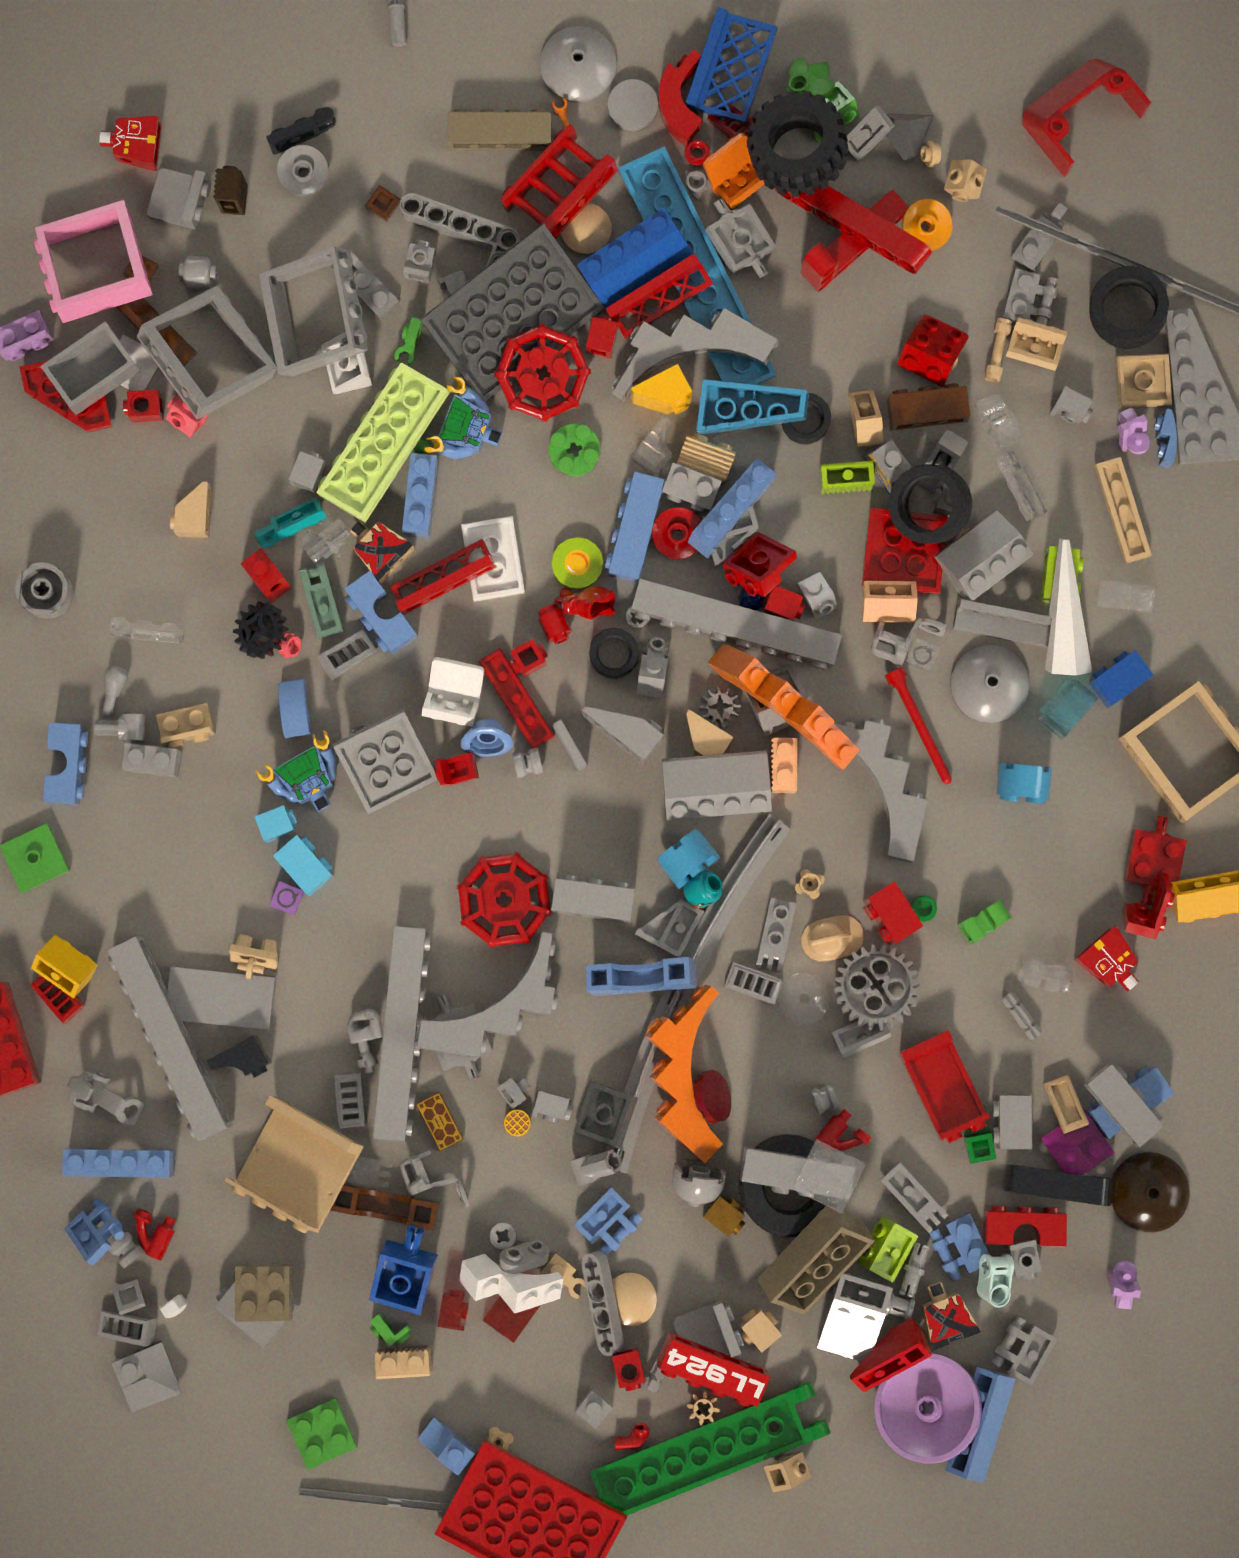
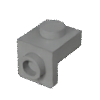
[797,572,838,619]

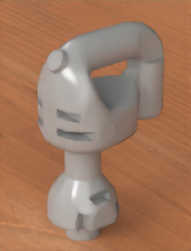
[347,1009,383,1074]

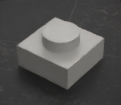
[112,1279,146,1315]

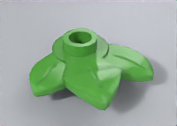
[787,57,835,97]

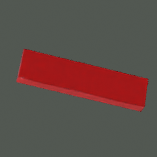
[478,648,555,749]

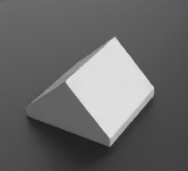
[321,332,372,394]

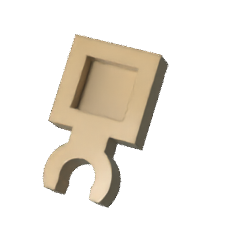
[539,1253,586,1299]

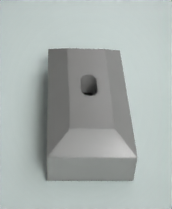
[831,1021,891,1059]

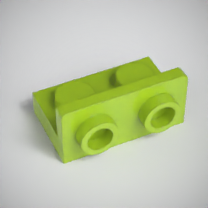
[857,1216,918,1283]

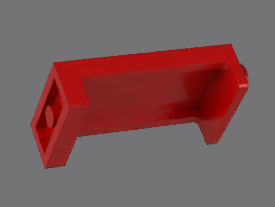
[900,1030,990,1143]

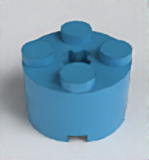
[996,763,1052,804]
[657,829,721,889]

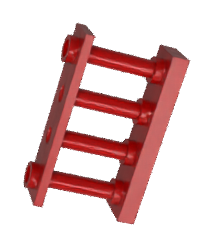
[500,124,618,239]

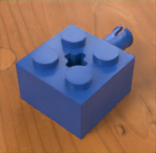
[369,1225,438,1315]

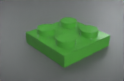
[286,1397,357,1470]

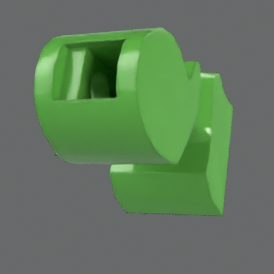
[957,900,1012,945]

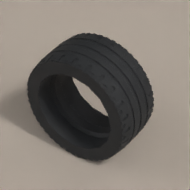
[1089,266,1169,349]
[888,464,973,544]

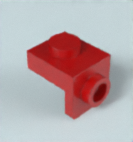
[435,753,479,786]

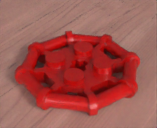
[494,323,591,422]
[456,852,552,948]

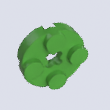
[549,424,600,477]

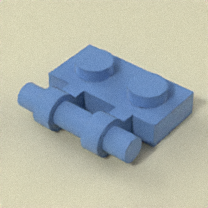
[574,1187,643,1256]
[64,1199,124,1266]
[929,1213,990,1281]

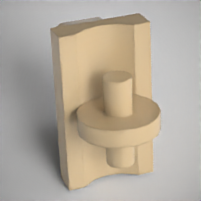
[229,934,278,980]

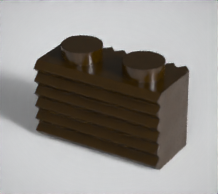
[213,165,248,215]

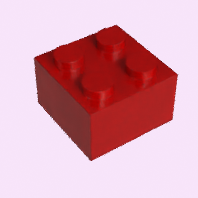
[863,881,923,945]

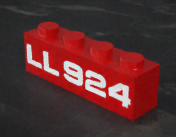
[657,1332,770,1407]

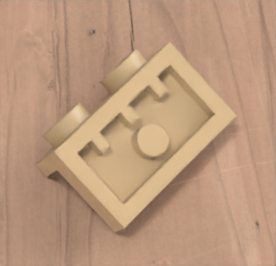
[156,703,215,749]

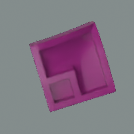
[1041,1109,1115,1175]

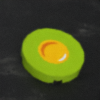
[551,537,603,589]

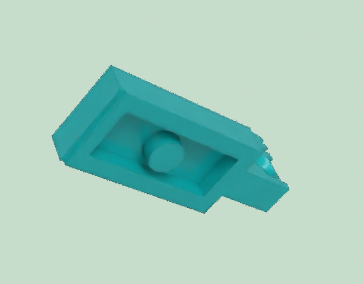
[254,498,327,549]

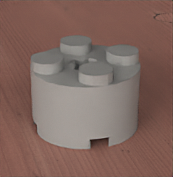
[15,562,73,619]

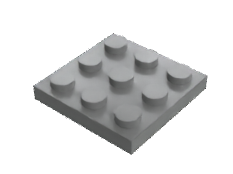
[332,709,437,814]

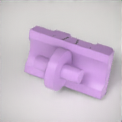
[1117,408,1150,454]
[1106,1260,1141,1309]

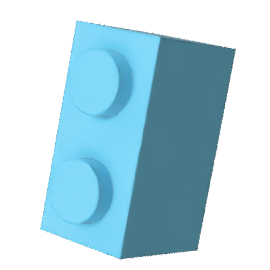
[273,835,333,897]

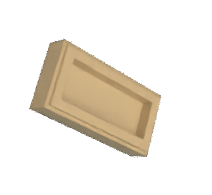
[1043,1074,1089,1134]

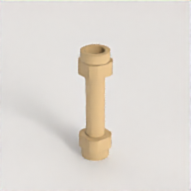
[985,318,1012,382]

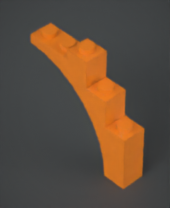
[707,643,860,770]
[645,984,723,1163]

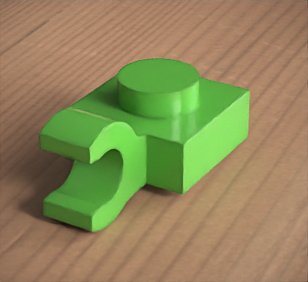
[394,317,423,366]

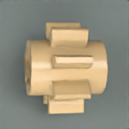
[686,1390,720,1425]

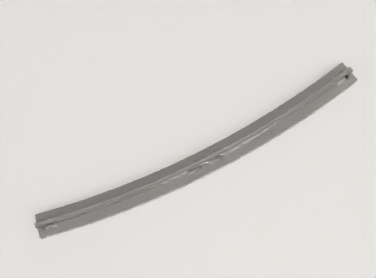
[606,814,791,1174]

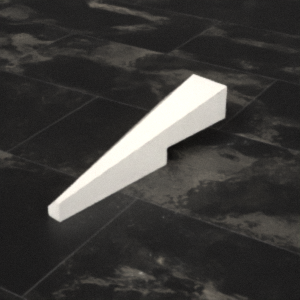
[1045,538,1092,675]

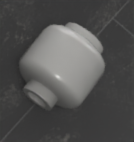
[179,255,218,290]

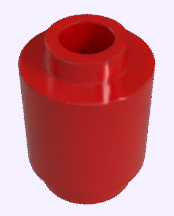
[538,604,572,645]

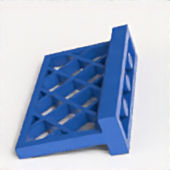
[686,7,778,124]

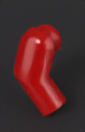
[614,1422,650,1450]

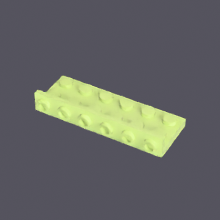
[316,363,450,523]

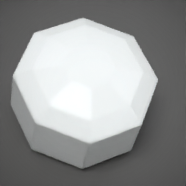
[160,1294,188,1318]

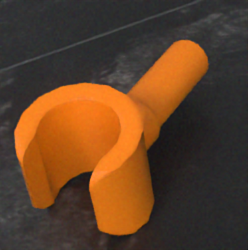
[552,98,569,129]

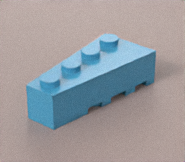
[696,379,809,435]

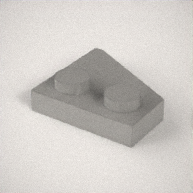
[702,505,759,566]

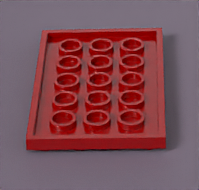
[434,1439,627,1558]

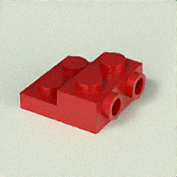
[723,531,797,597]

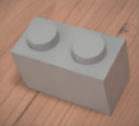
[121,743,182,778]
[992,1095,1032,1149]

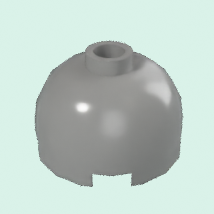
[672,1159,726,1207]

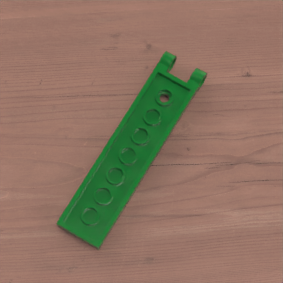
[590,1382,831,1516]

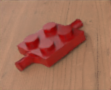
[1124,816,1187,905]

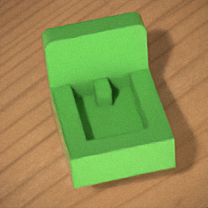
[370,1312,412,1347]

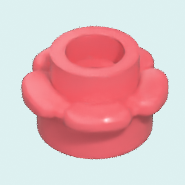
[278,633,302,658]

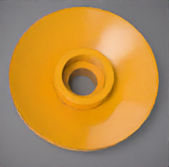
[902,199,952,251]

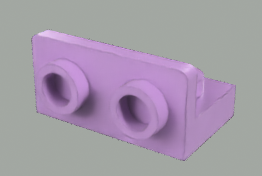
[0,310,53,361]

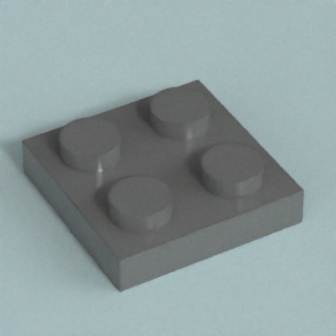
[574,1081,638,1149]

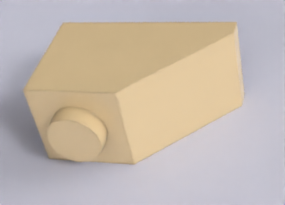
[848,390,883,447]
[170,482,211,538]
[686,710,733,756]

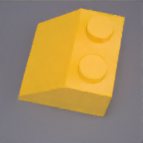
[631,364,692,415]

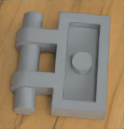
[1002,268,1058,325]
[991,1316,1057,1386]

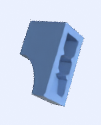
[417,1416,476,1475]

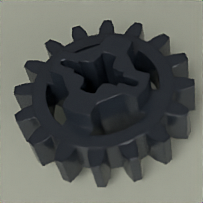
[233,601,289,659]

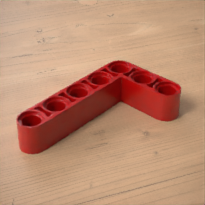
[800,190,909,292]

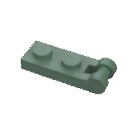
[299,562,344,639]

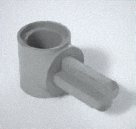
[94,714,145,742]

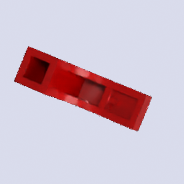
[658,49,703,147]

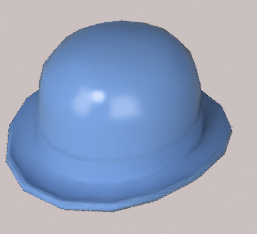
[461,718,513,757]

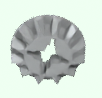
[699,686,741,728]

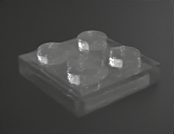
[792,1139,866,1213]

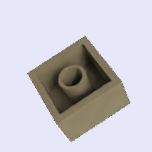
[235,1264,293,1322]

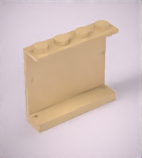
[224,1095,364,1234]

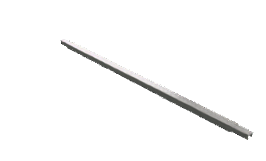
[996,206,1239,315]
[299,1488,450,1512]

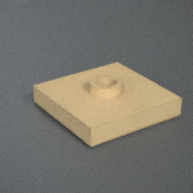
[1115,354,1172,409]

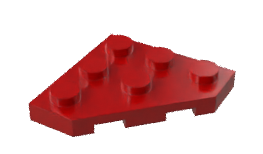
[19,360,113,433]

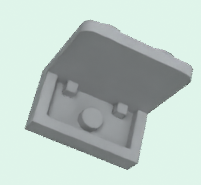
[147,168,211,230]
[673,1300,744,1358]

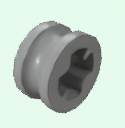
[625,606,648,629]

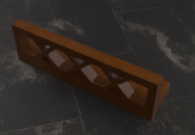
[116,279,197,366]

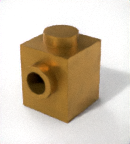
[703,1195,745,1237]

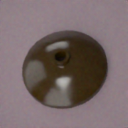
[1112,1152,1190,1232]

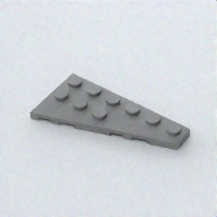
[1165,309,1239,465]

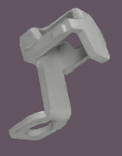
[871,618,947,667]
[67,1071,145,1125]
[400,1150,470,1208]

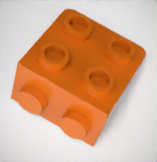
[703,133,764,210]

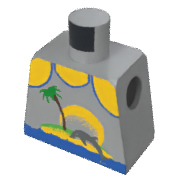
[864,440,912,494]

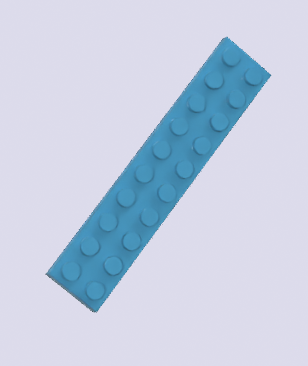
[618,146,777,385]

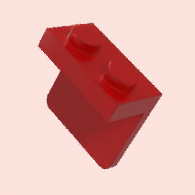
[897,314,969,387]

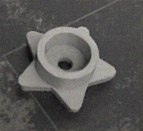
[683,168,712,200]

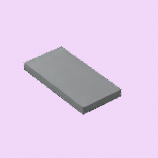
[167,966,276,1030]

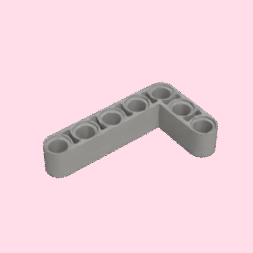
[400,193,520,268]

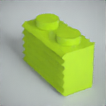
[819,461,875,495]

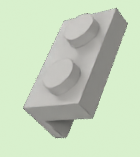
[662,462,722,512]

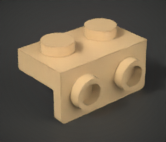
[1006,318,1067,371]

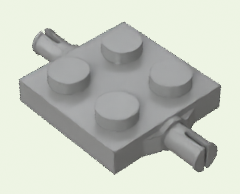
[705,198,777,279]
[428,994,492,1081]

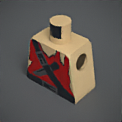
[350,521,415,585]
[922,1282,981,1351]

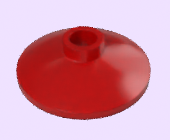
[652,507,701,559]

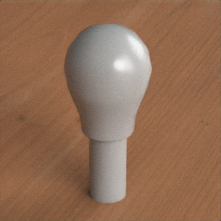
[102,665,128,716]

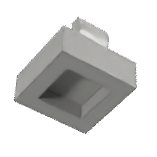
[497,1077,531,1109]

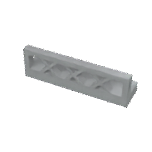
[953,599,1052,648]

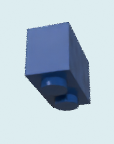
[1089,650,1154,709]

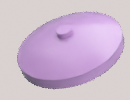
[874,1353,982,1464]

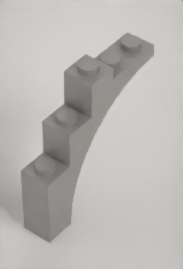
[612,308,779,402]
[834,718,928,863]
[414,932,558,1058]

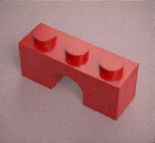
[983,1205,1067,1246]

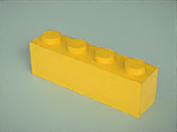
[1170,870,1239,923]

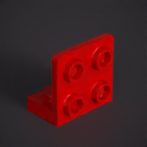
[1122,872,1175,940]

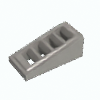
[318,629,377,680]
[724,962,783,1005]
[334,1073,367,1129]
[96,1309,157,1347]

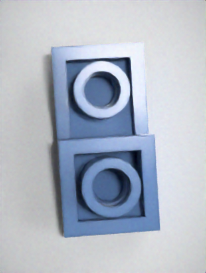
[1154,409,1177,468]
[278,679,311,738]

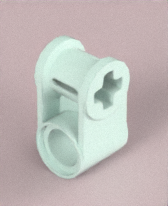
[977,1254,1014,1308]

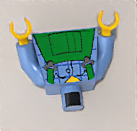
[425,377,503,460]
[255,730,337,812]

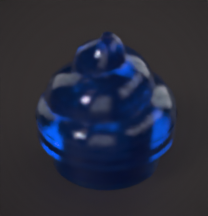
[738,587,764,610]

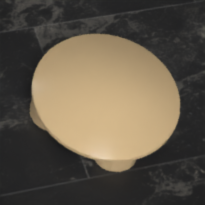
[561,203,612,254]
[612,1272,657,1326]

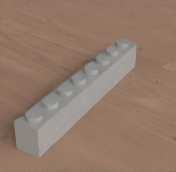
[631,579,842,670]
[373,926,431,1141]
[108,936,233,1142]

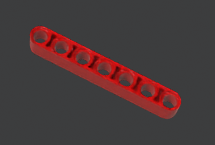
[774,186,932,274]

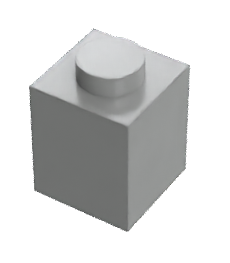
[288,450,327,494]
[575,1387,613,1429]

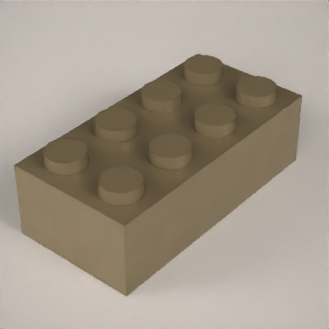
[757,1205,875,1315]

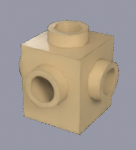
[944,159,987,202]

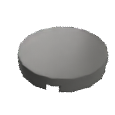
[607,79,659,132]

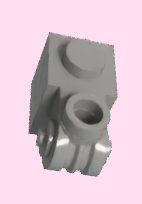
[636,637,670,698]

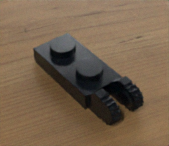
[266,106,336,155]

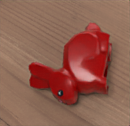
[554,586,616,620]

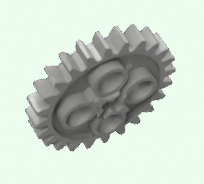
[834,944,920,1031]

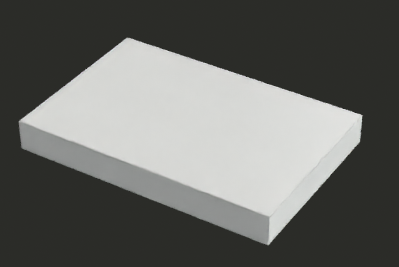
[461,516,525,602]

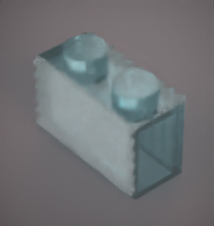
[1038,678,1099,739]

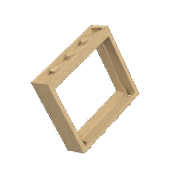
[1118,681,1239,823]

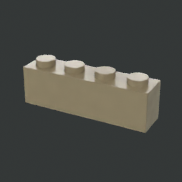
[448,109,552,150]

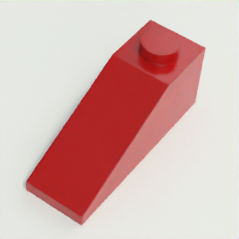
[850,1318,932,1392]

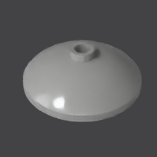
[540,26,617,103]
[950,645,1029,723]

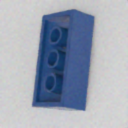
[577,208,694,309]

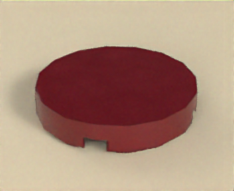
[694,1070,732,1124]

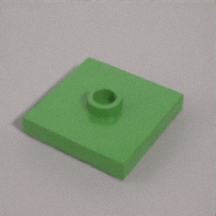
[0,823,70,893]

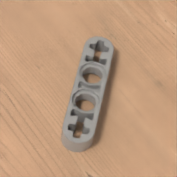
[581,1251,624,1356]

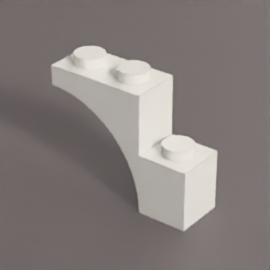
[459,1254,563,1313]

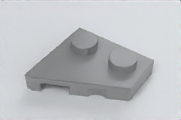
[635,899,704,958]

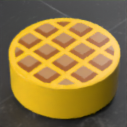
[504,1109,531,1136]

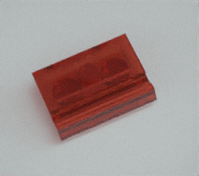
[482,1296,540,1343]

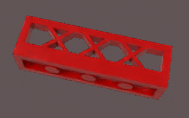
[606,254,714,339]
[390,539,497,615]

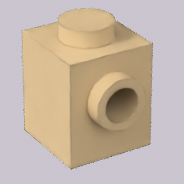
[740,1308,782,1353]
[764,1452,812,1492]

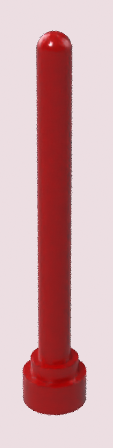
[884,667,952,784]

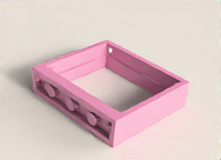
[33,200,153,323]

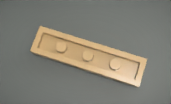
[1094,457,1152,564]

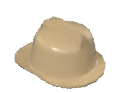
[801,915,864,962]

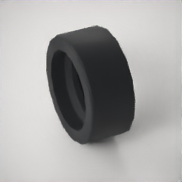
[781,393,831,445]
[589,627,639,679]

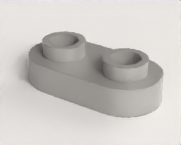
[499,1240,549,1274]

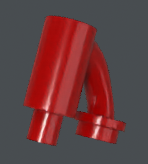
[814,1109,871,1152]
[132,1208,176,1261]

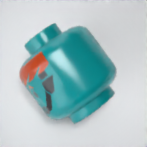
[683,870,722,909]

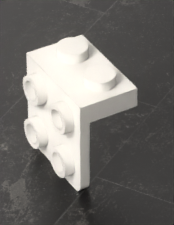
[421,657,484,727]

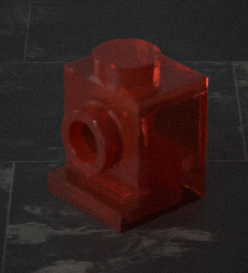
[437,1289,469,1331]

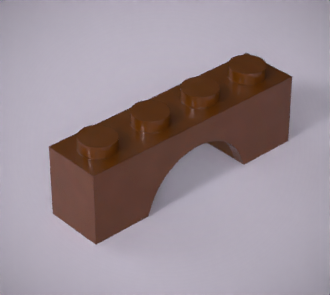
[330,1184,440,1230]

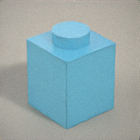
[255,805,298,843]

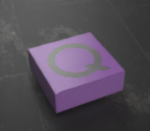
[269,881,304,915]

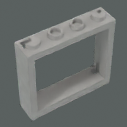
[259,246,368,377]
[137,286,277,420]

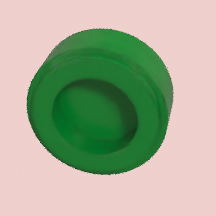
[910,895,937,922]

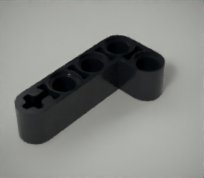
[1004,1164,1115,1206]

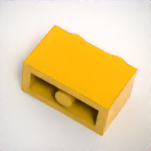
[31,935,98,999]

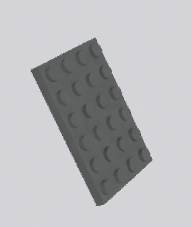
[419,224,604,402]

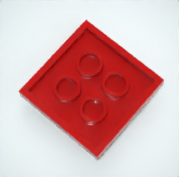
[861,508,948,595]

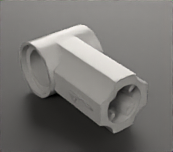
[570,1149,622,1186]

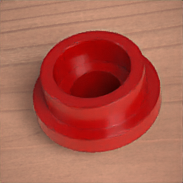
[684,140,710,166]

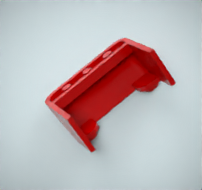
[1022,58,1152,177]

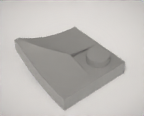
[111,1341,182,1413]

